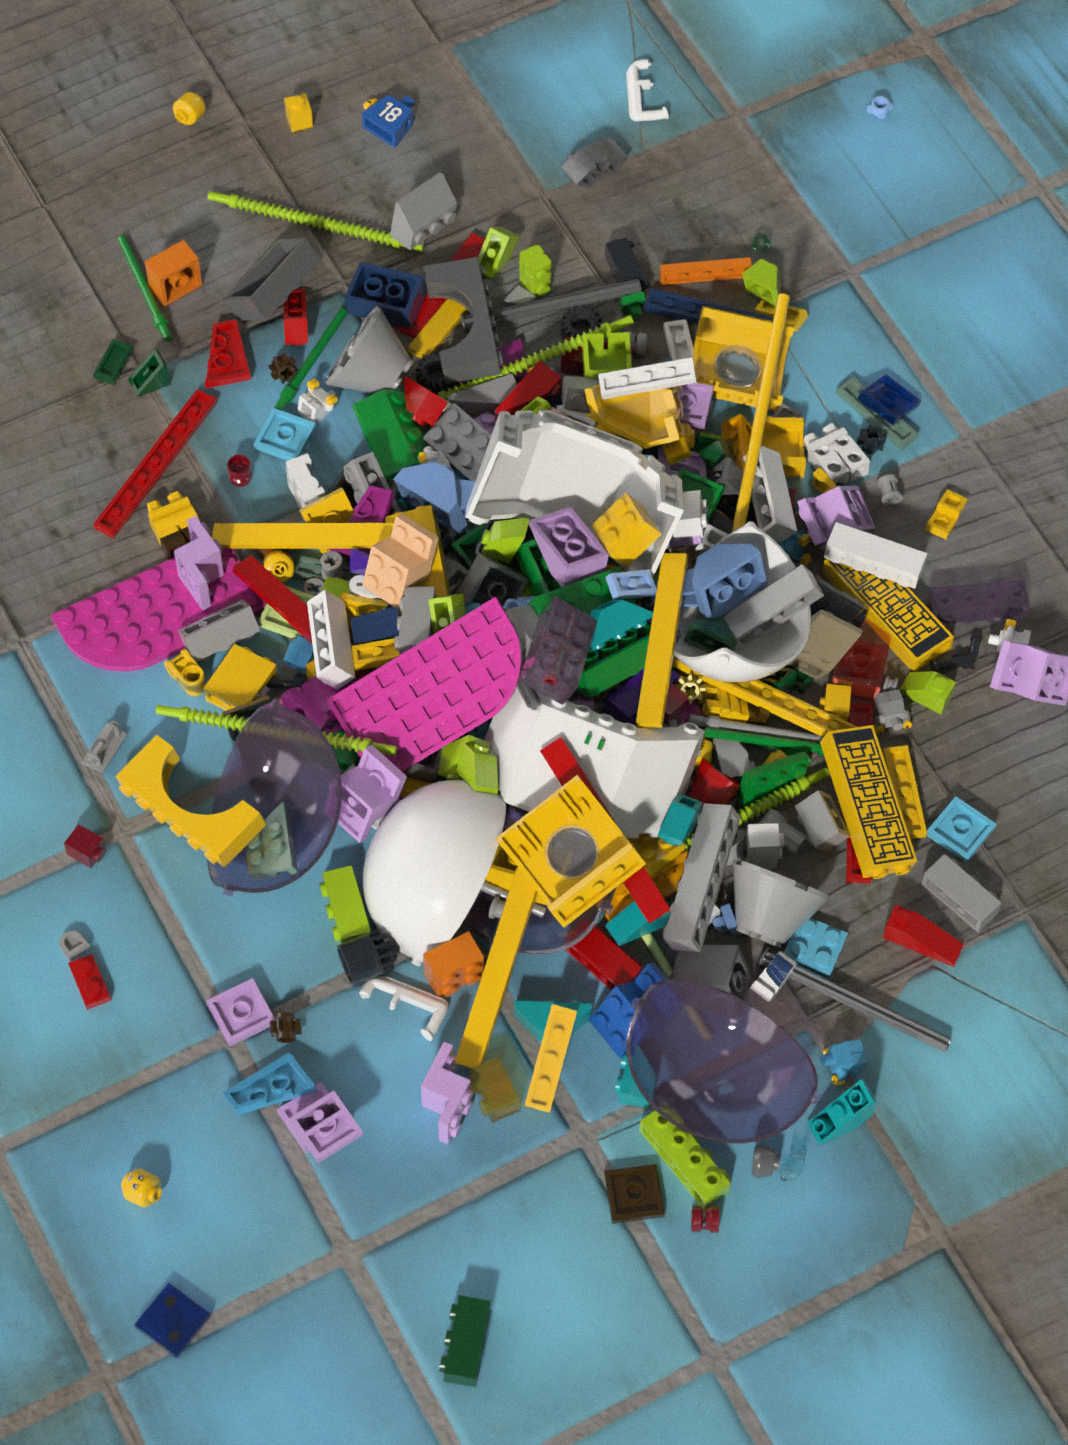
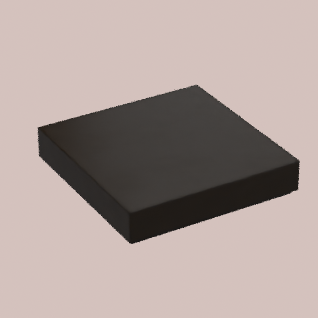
[604,1164,665,1224]

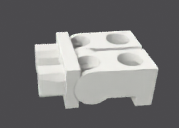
[804,423,870,487]
[286,453,325,522]

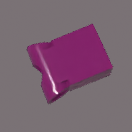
[278,675,358,734]

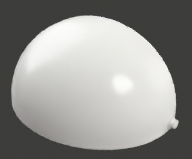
[674,521,811,682]
[363,780,506,966]

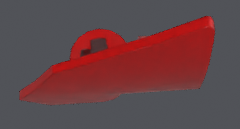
[688,759,741,836]

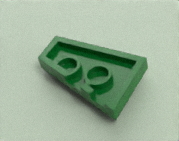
[735,751,810,811]

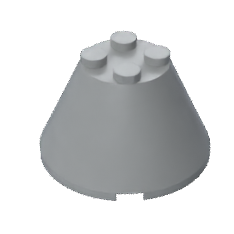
[324,306,413,394]
[733,858,830,948]

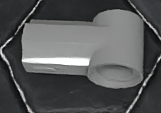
[758,809,808,856]

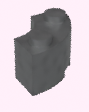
[562,138,628,188]

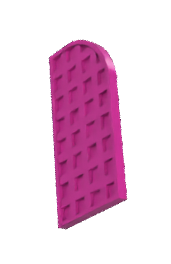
[51,549,267,672]
[326,597,522,772]

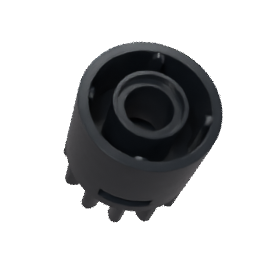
[337,929,397,986]

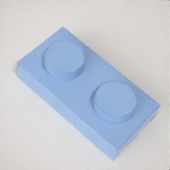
[605,569,657,600]

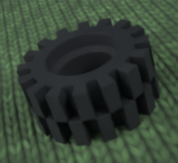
[561,305,602,341]
[416,352,457,395]

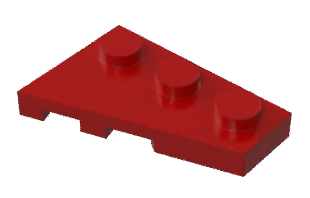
[205,319,251,389]

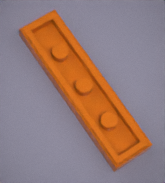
[659,257,752,285]

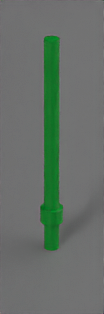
[117,235,173,342]
[273,308,348,411]
[704,727,824,756]

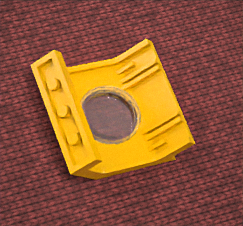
[692,306,794,412]
[495,775,646,927]

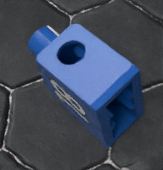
[362,95,415,148]

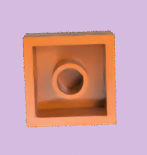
[145,240,202,307]
[423,931,484,998]

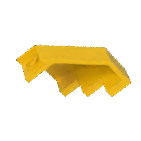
[584,384,685,449]

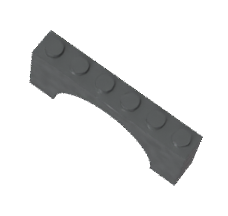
[423,257,503,384]

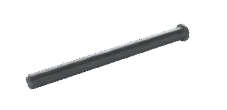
[460,279,641,333]
[758,947,951,1052]

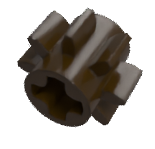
[268,353,299,384]
[270,1012,302,1043]

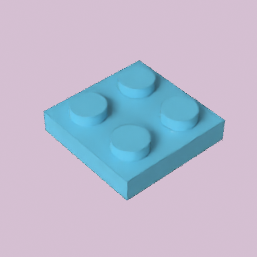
[254,408,316,461]
[926,796,997,863]
[784,918,848,980]

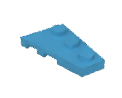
[223,1052,317,1115]

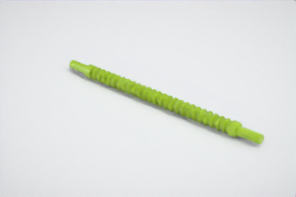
[208,191,424,251]
[437,315,634,401]
[156,704,397,756]
[621,767,830,884]

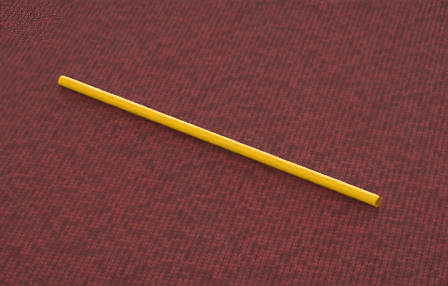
[701,294,790,701]

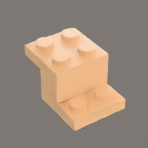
[362,514,439,609]

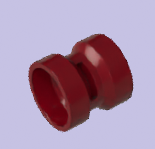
[227,454,252,487]
[691,1205,719,1233]

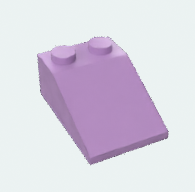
[529,507,609,587]

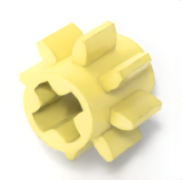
[676,671,706,704]

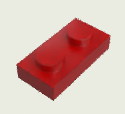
[68,954,111,1010]

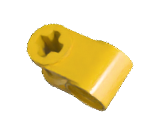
[164,649,206,696]

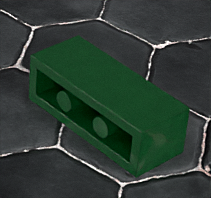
[439,1295,491,1387]

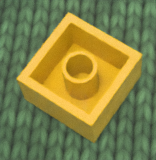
[591,492,661,567]

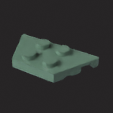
[245,802,298,880]

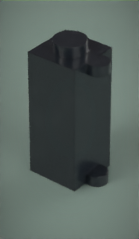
[605,238,651,292]

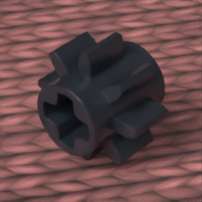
[857,425,887,455]
[439,525,460,555]

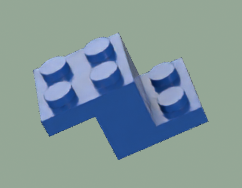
[589,962,686,1058]

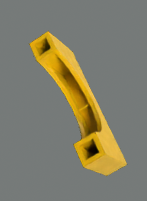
[115,735,266,868]

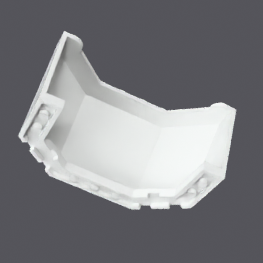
[466,410,684,578]
[484,660,705,838]

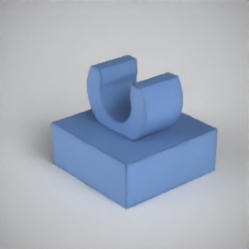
[712,904,744,937]

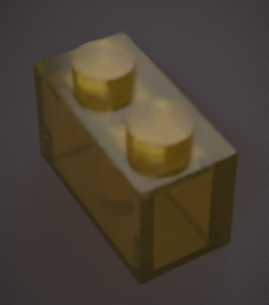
[469,1057,520,1123]

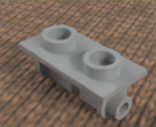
[81,721,127,773]

